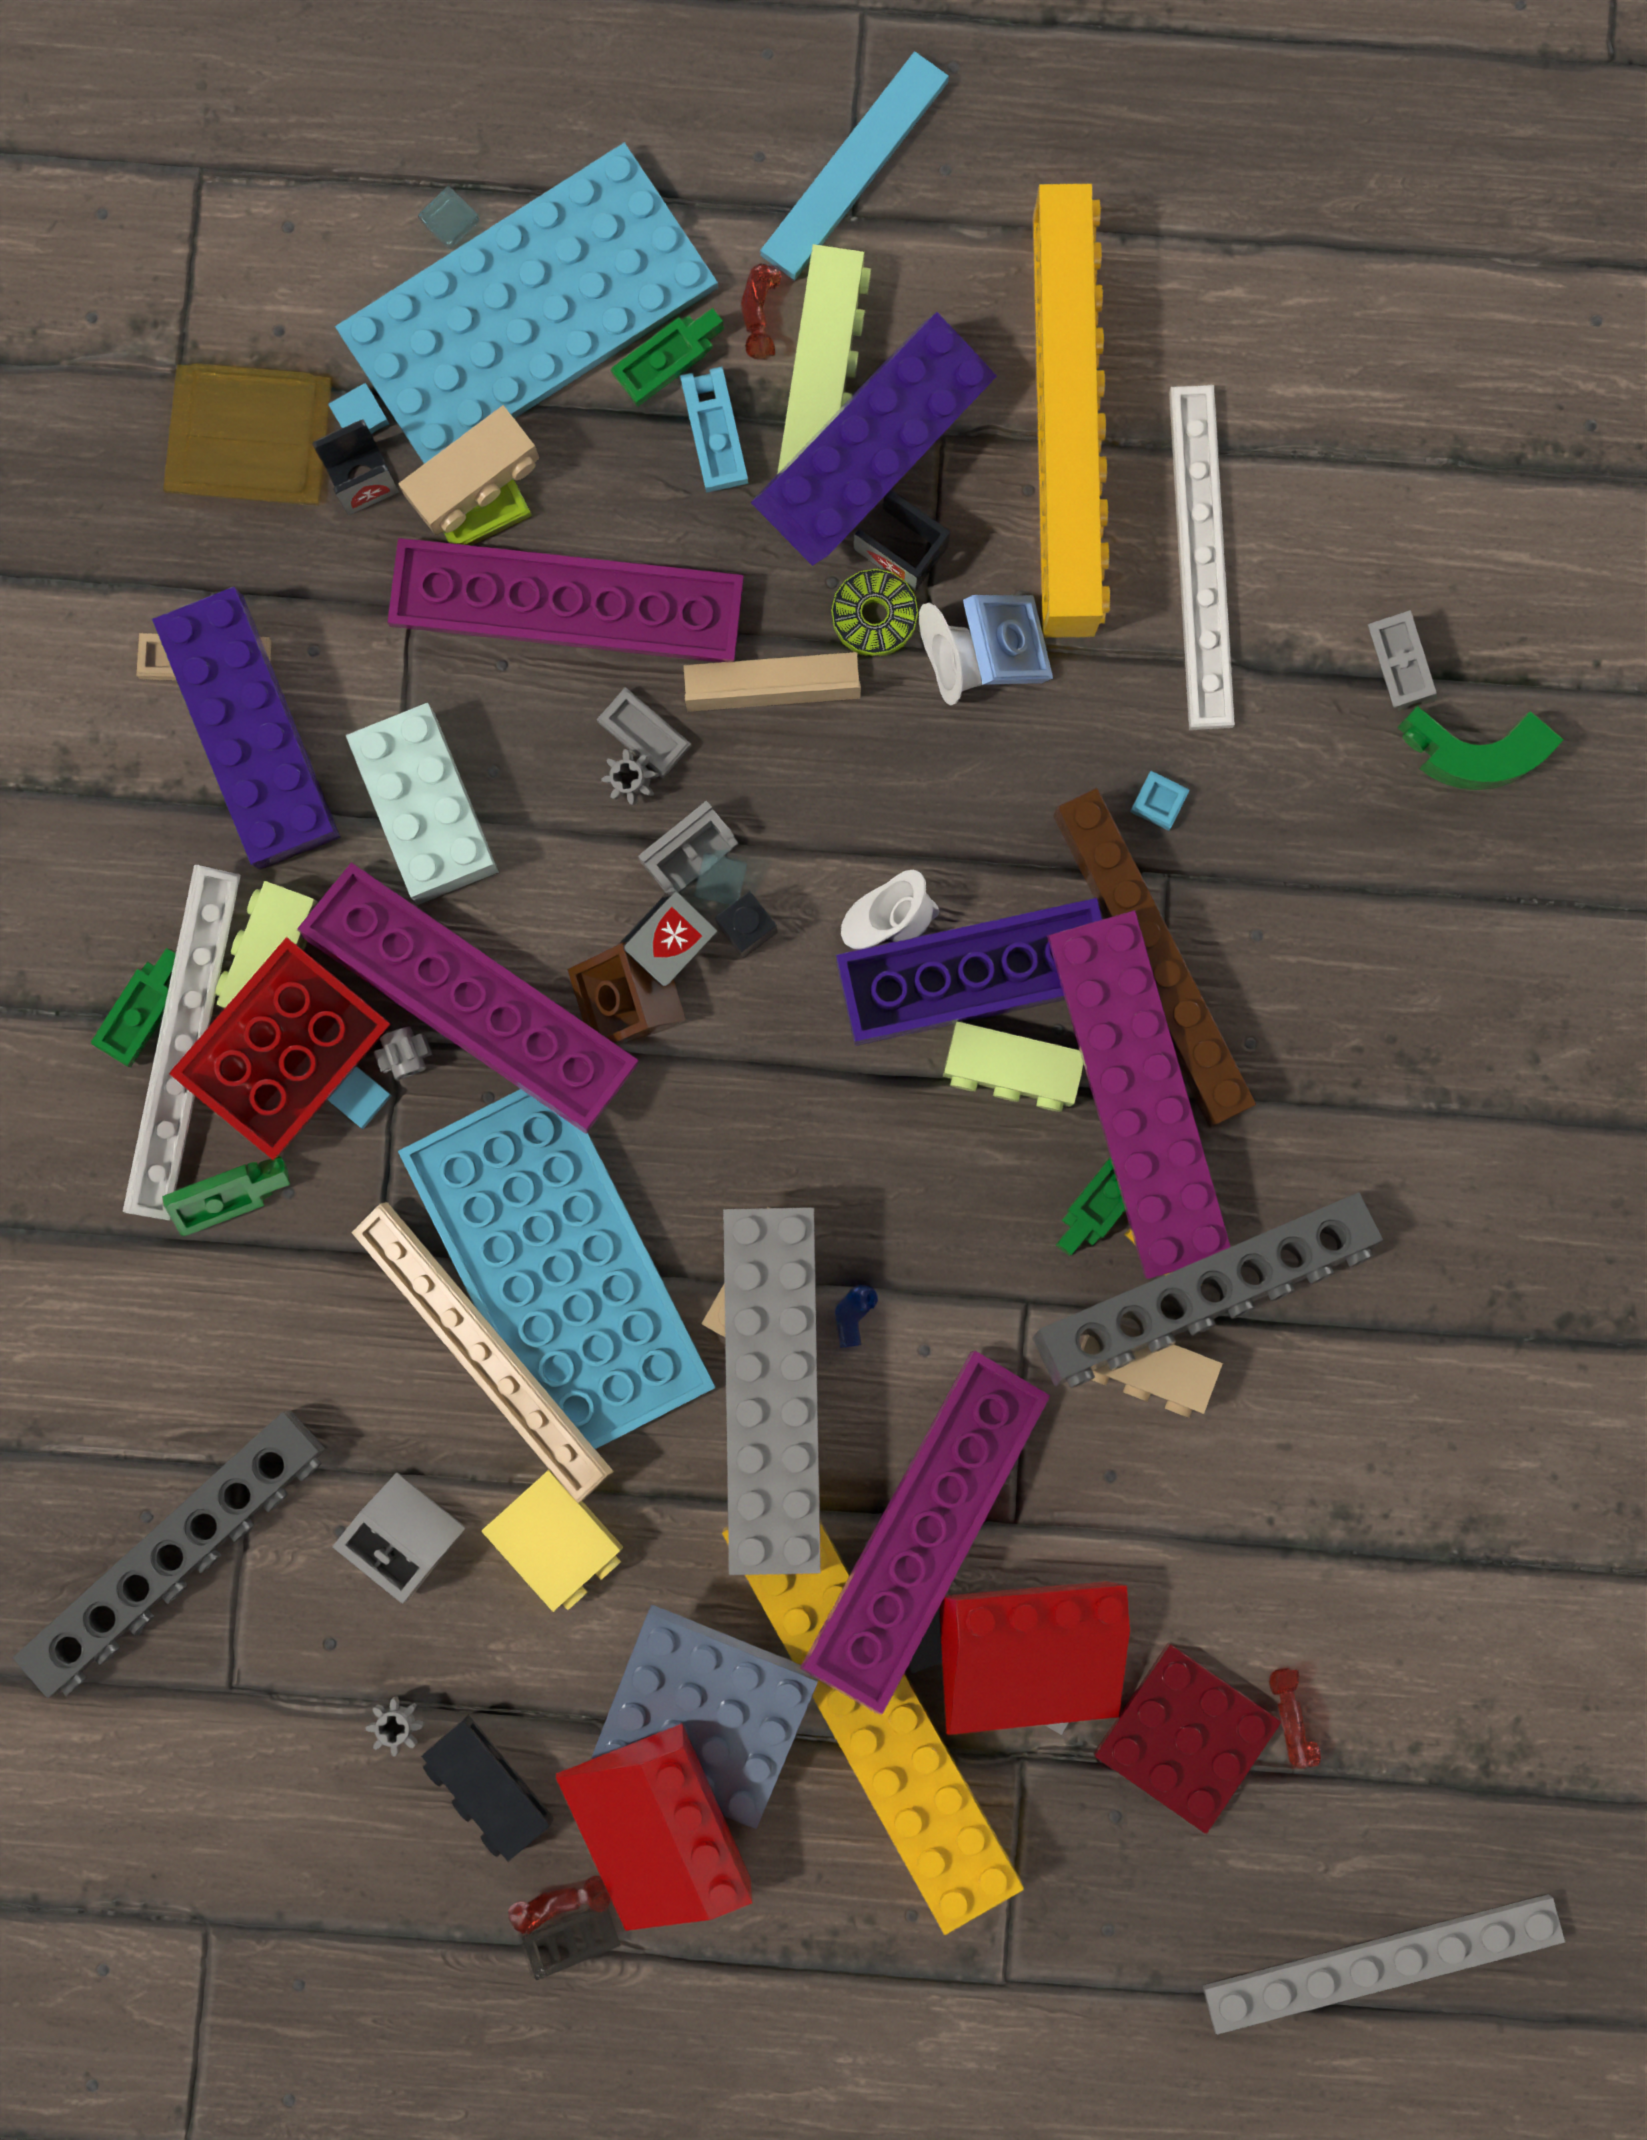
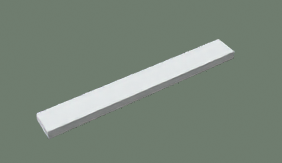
[1169,385,1235,730]
[123,865,241,1220]

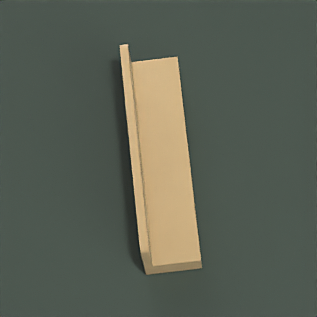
[683,652,861,712]

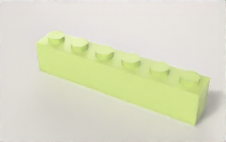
[778,244,871,473]

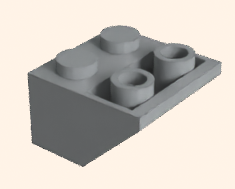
[332,1472,466,1604]

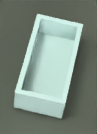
[346,702,499,905]

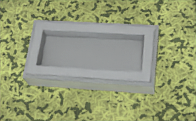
[597,687,691,778]

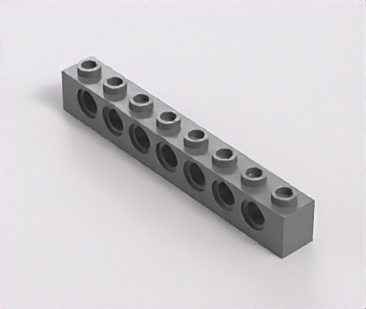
[1033,1192,1383,1388]
[12,1410,326,1698]

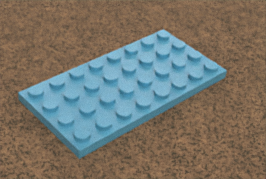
[335,142,718,464]
[398,1089,716,1449]

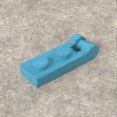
[680,367,748,493]

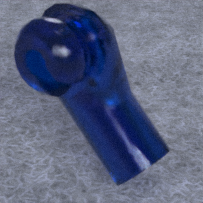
[835,1285,878,1348]

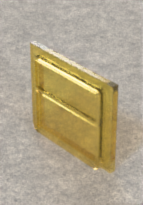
[163,363,332,506]

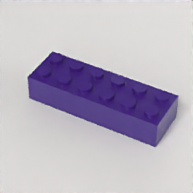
[751,312,997,566]
[152,586,341,870]
[836,898,1102,1046]

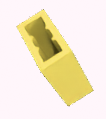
[481,1469,623,1612]

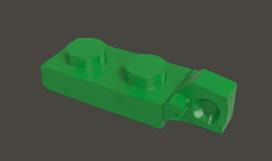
[610,307,725,407]
[90,948,176,1067]
[162,1156,290,1237]
[1056,1157,1125,1256]

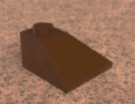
[567,942,686,1045]

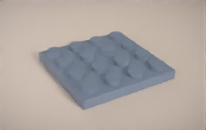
[590,1604,819,1829]

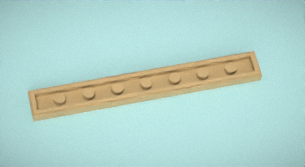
[352,1202,614,1503]

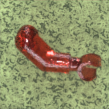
[740,263,781,360]
[1269,1668,1321,1769]
[508,1875,610,1934]

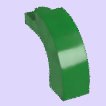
[1397,706,1564,790]

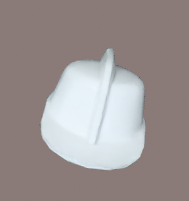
[919,603,983,705]
[841,870,940,949]

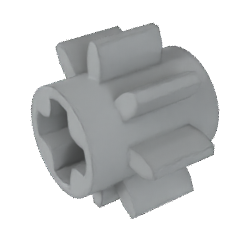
[601,749,659,805]
[374,1027,432,1080]
[365,1696,425,1756]

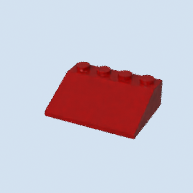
[169,937,392,1160]
[939,1581,1130,1735]
[556,1723,752,1931]

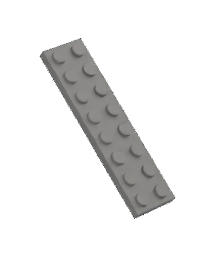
[723,1208,820,1575]

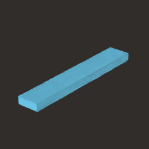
[760,51,949,281]

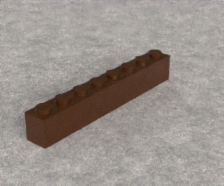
[1053,788,1256,1127]

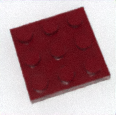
[1093,1642,1281,1835]

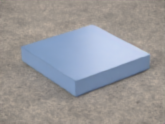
[963,595,1053,685]

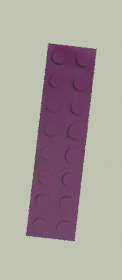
[387,538,744,663]
[297,862,638,1134]
[1047,910,1231,1279]
[800,1351,1050,1715]

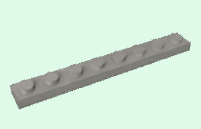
[1202,1894,1565,2035]

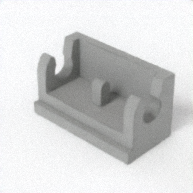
[1368,610,1437,711]
[638,801,738,893]

